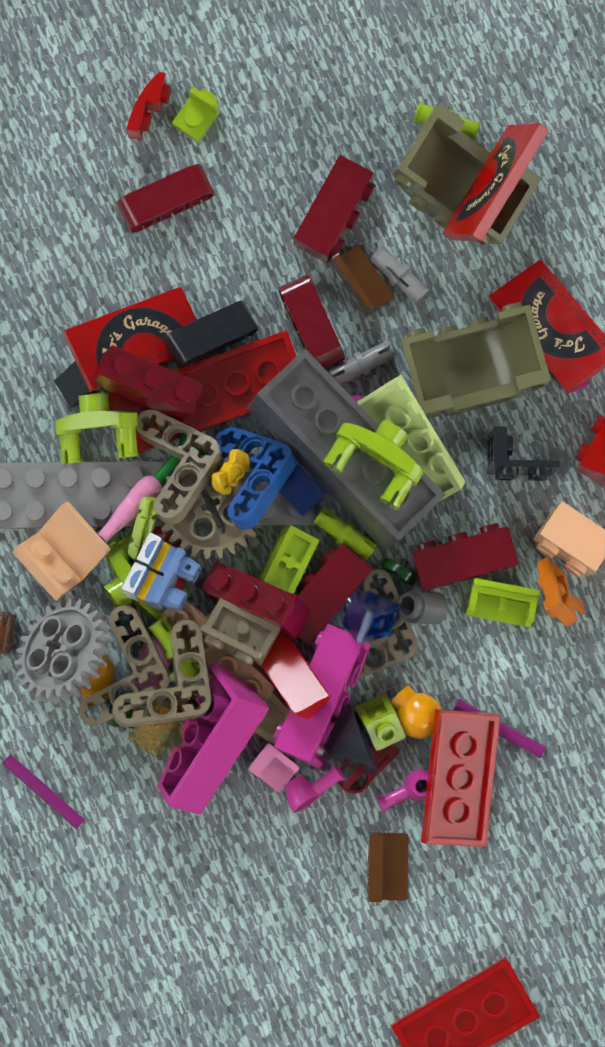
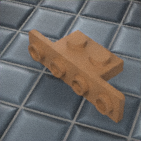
[160,598,276,700]

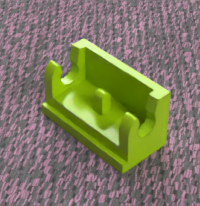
[257,525,319,594]
[466,578,540,628]

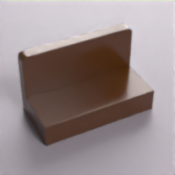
[331,245,395,317]
[367,832,409,902]

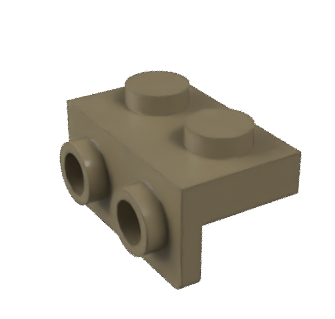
[200,598,280,666]

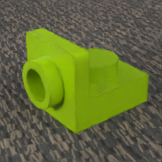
[172,86,220,143]
[355,693,406,750]

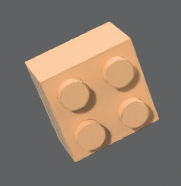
[532,501,605,577]

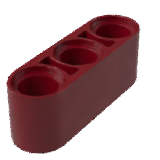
[117,164,215,233]
[278,275,346,369]

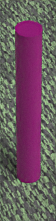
[453,699,546,758]
[2,754,85,830]

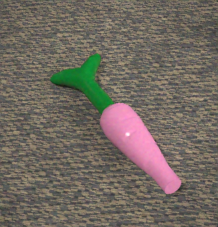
[98,433,210,543]

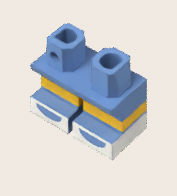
[121,533,201,611]

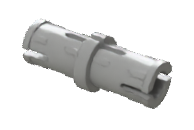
[369,246,431,305]
[328,340,396,385]

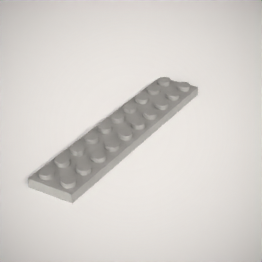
[0,461,314,529]

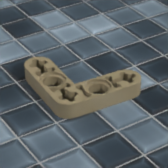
[136,410,222,525]
[359,569,418,679]
[79,605,171,726]
[112,620,211,727]

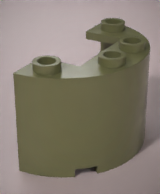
[394,103,542,247]
[401,302,551,418]

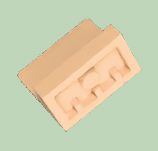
[12,502,110,601]

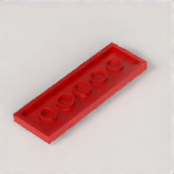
[108,330,297,459]

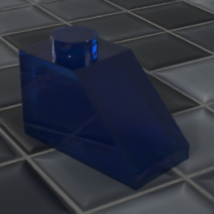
[265,464,326,520]
[342,590,400,644]

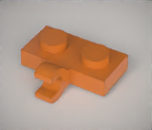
[537,557,586,627]

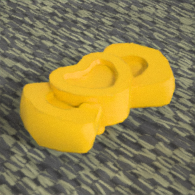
[212,449,250,495]

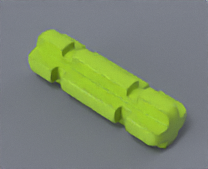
[128,496,157,560]

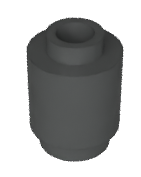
[398,590,447,625]

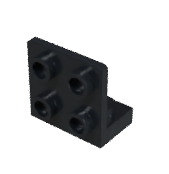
[487,426,560,481]

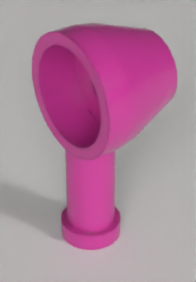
[284,765,345,813]
[376,769,428,812]

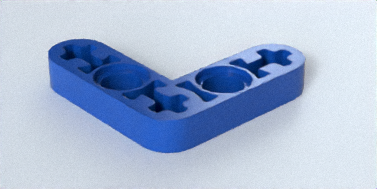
[215,427,297,530]

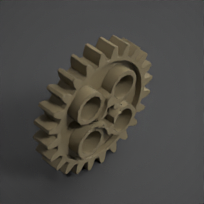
[157,455,262,562]

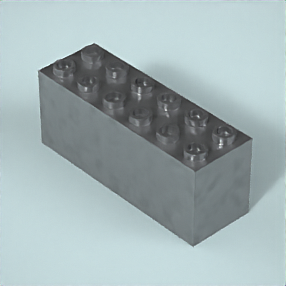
[247,349,445,550]

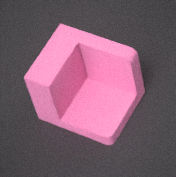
[248,743,300,792]

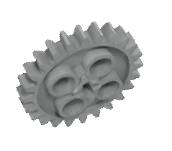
[15,598,112,705]

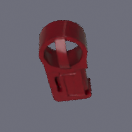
[338,741,399,794]

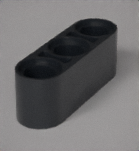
[163,300,259,369]

